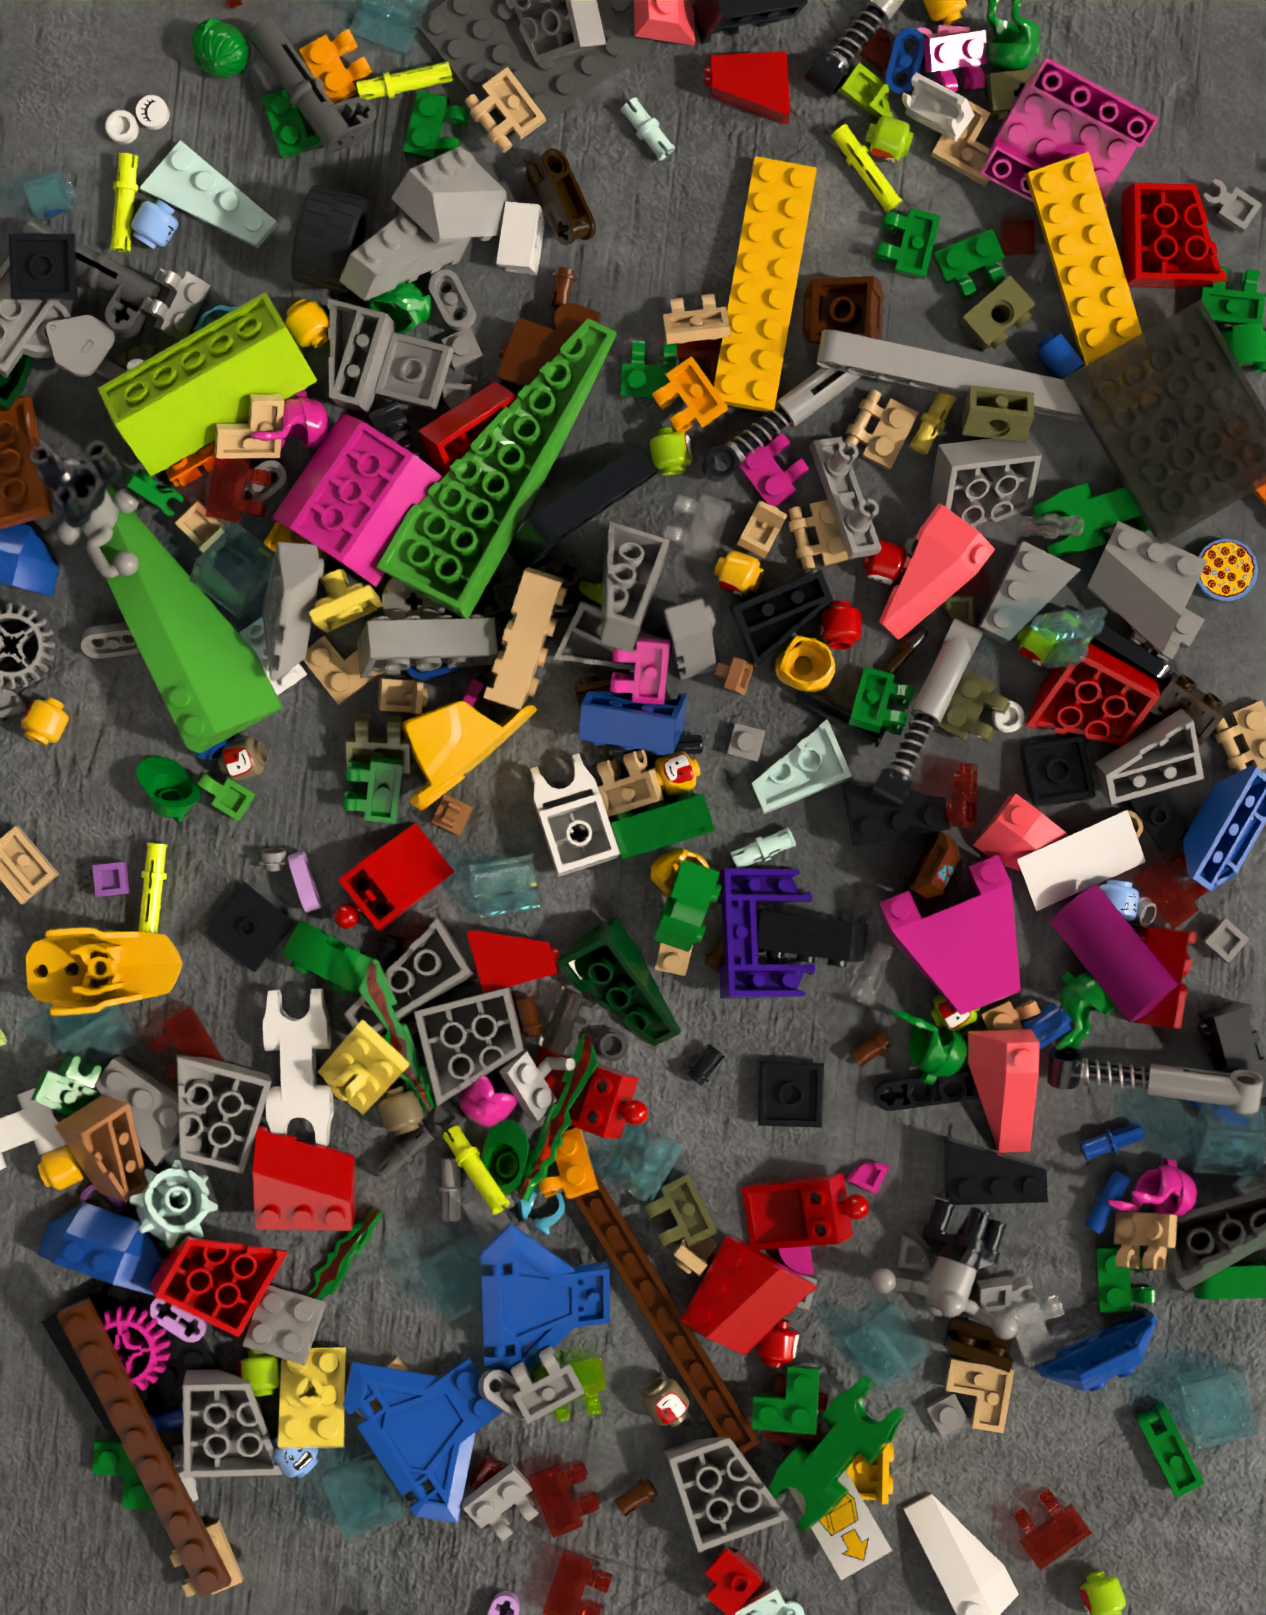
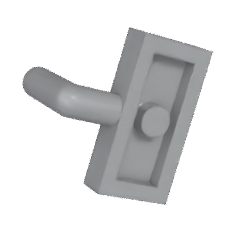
[499,1051,575,1121]

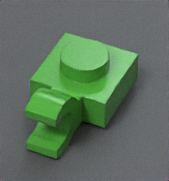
[197,774,257,821]

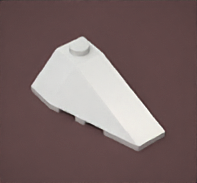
[903,1493,1019,1615]

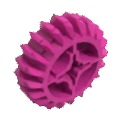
[99,1306,170,1391]

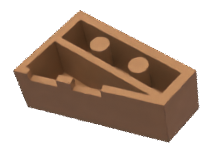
[54,1095,148,1202]

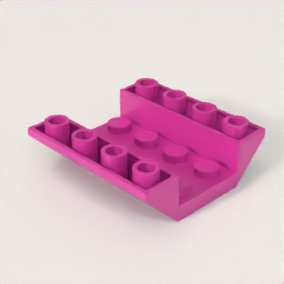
[980,57,1159,208]
[272,413,443,587]

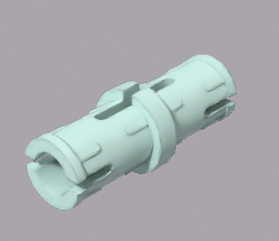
[621,97,675,160]
[730,827,796,869]

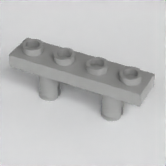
[809,437,882,559]

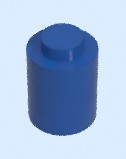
[1036,333,1084,380]
[1021,1003,1072,1050]

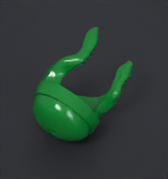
[985,0,1041,71]
[1055,970,1116,1050]
[890,1010,968,1085]

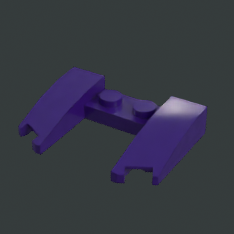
[716,868,816,999]

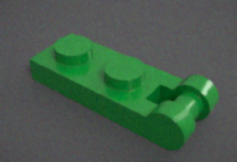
[1133,1401,1205,1498]

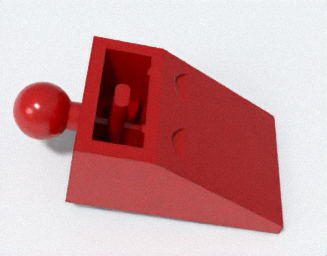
[334,823,455,931]
[536,1047,648,1139]
[741,1173,869,1250]

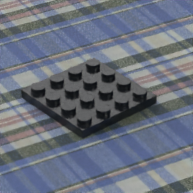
[41,1282,219,1432]

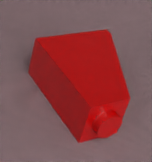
[704,51,790,124]
[467,929,561,994]

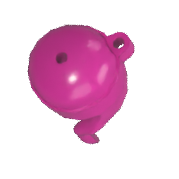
[251,389,329,449]
[458,1062,536,1127]
[1108,1158,1197,1216]

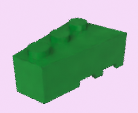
[611,791,715,860]

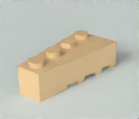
[483,567,567,710]

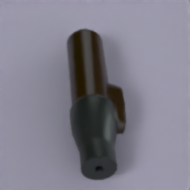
[883,627,929,674]

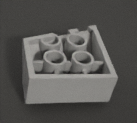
[505,0,606,62]
[391,146,507,243]
[930,436,1042,529]
[1086,521,1207,655]
[262,542,324,681]
[414,988,524,1106]
[177,1056,272,1174]
[183,1369,282,1478]
[663,1436,789,1552]

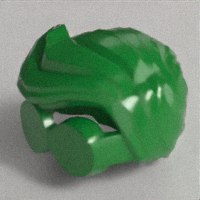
[192,18,252,79]
[369,281,431,334]

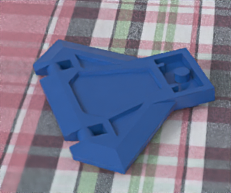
[480,1223,610,1377]
[343,1357,503,1523]

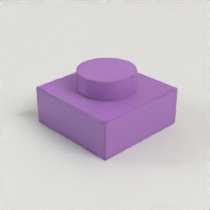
[92,862,130,897]

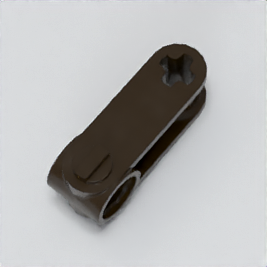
[526,148,596,245]

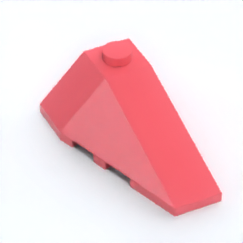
[634,0,695,46]
[879,503,995,640]
[973,794,1104,892]
[967,1029,1039,1153]

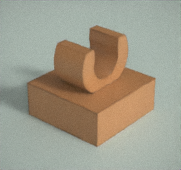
[714,657,754,696]
[431,794,474,836]

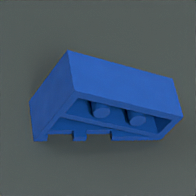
[578,691,688,755]

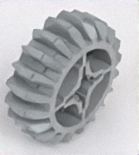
[0,603,56,689]

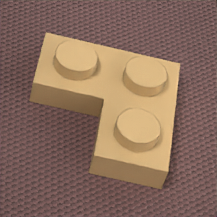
[931,100,990,187]
[214,394,284,459]
[304,636,385,706]
[944,1357,1014,1433]

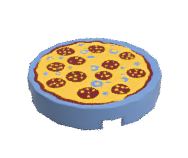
[1197,538,1258,603]

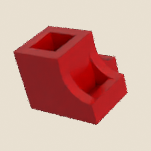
[705,1546,763,1615]

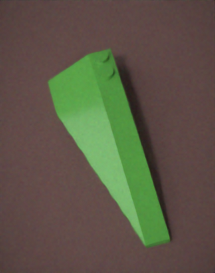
[377,318,617,620]
[86,462,283,754]

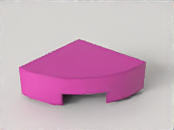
[461,676,489,708]
[846,1162,890,1195]
[778,1246,814,1275]

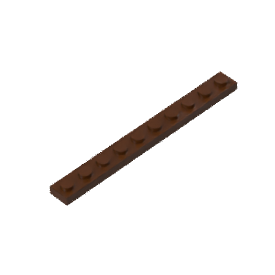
[574,1168,760,1454]
[57,1298,232,1598]

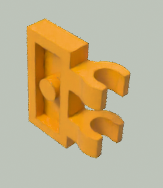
[299,29,373,104]
[652,356,728,433]
[529,1128,599,1199]

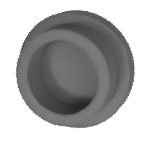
[597,1029,628,1061]

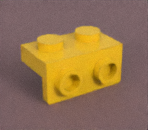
[846,1442,894,1504]

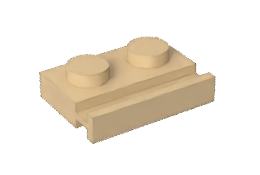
[0,826,59,904]

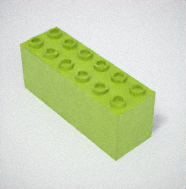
[98,292,317,477]

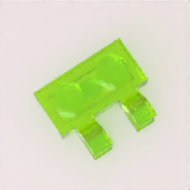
[538,1356,607,1423]

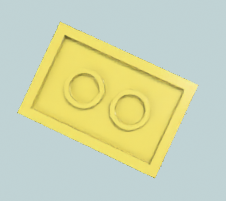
[309,569,383,633]
[317,1020,410,1115]
[278,1347,347,1449]

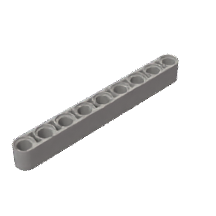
[816,330,1093,422]

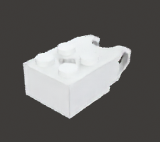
[530,753,620,877]

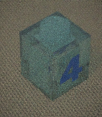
[23,171,77,222]

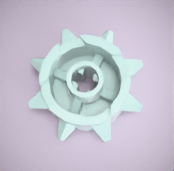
[129,1160,218,1248]

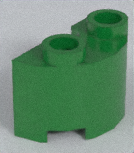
[1209,324,1266,374]

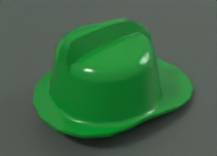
[136,756,201,822]
[481,1119,529,1195]

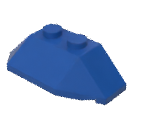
[0,524,60,597]
[1182,765,1266,892]
[37,1202,164,1295]
[1033,1309,1157,1392]

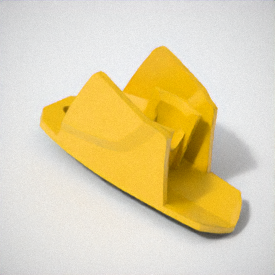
[402,701,537,812]
[26,927,183,1015]

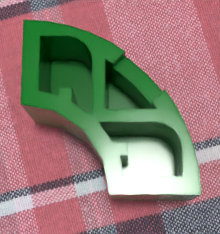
[653,859,721,952]
[282,920,376,996]

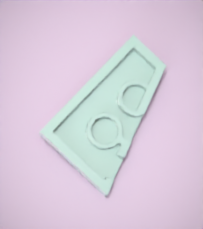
[752,719,852,814]

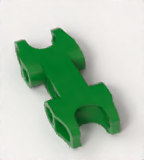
[1031,459,1199,557]
[768,1376,906,1533]

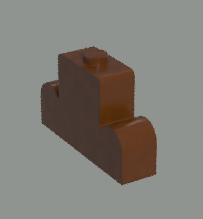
[498,303,601,391]

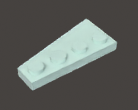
[140,140,278,248]

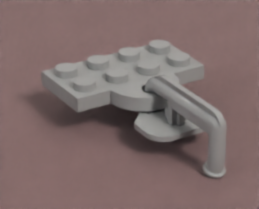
[0,256,144,380]

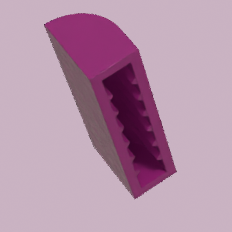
[1050,885,1179,1022]

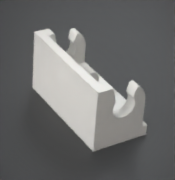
[902,72,974,141]
[496,201,546,276]

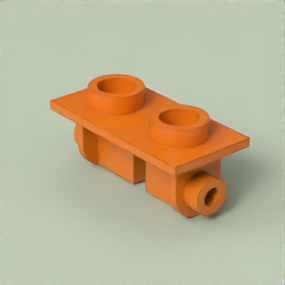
[165,440,227,487]

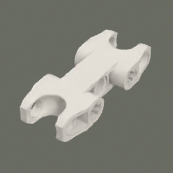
[263,988,334,1146]
[0,1088,66,1170]

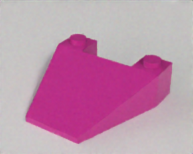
[879,855,1021,1015]

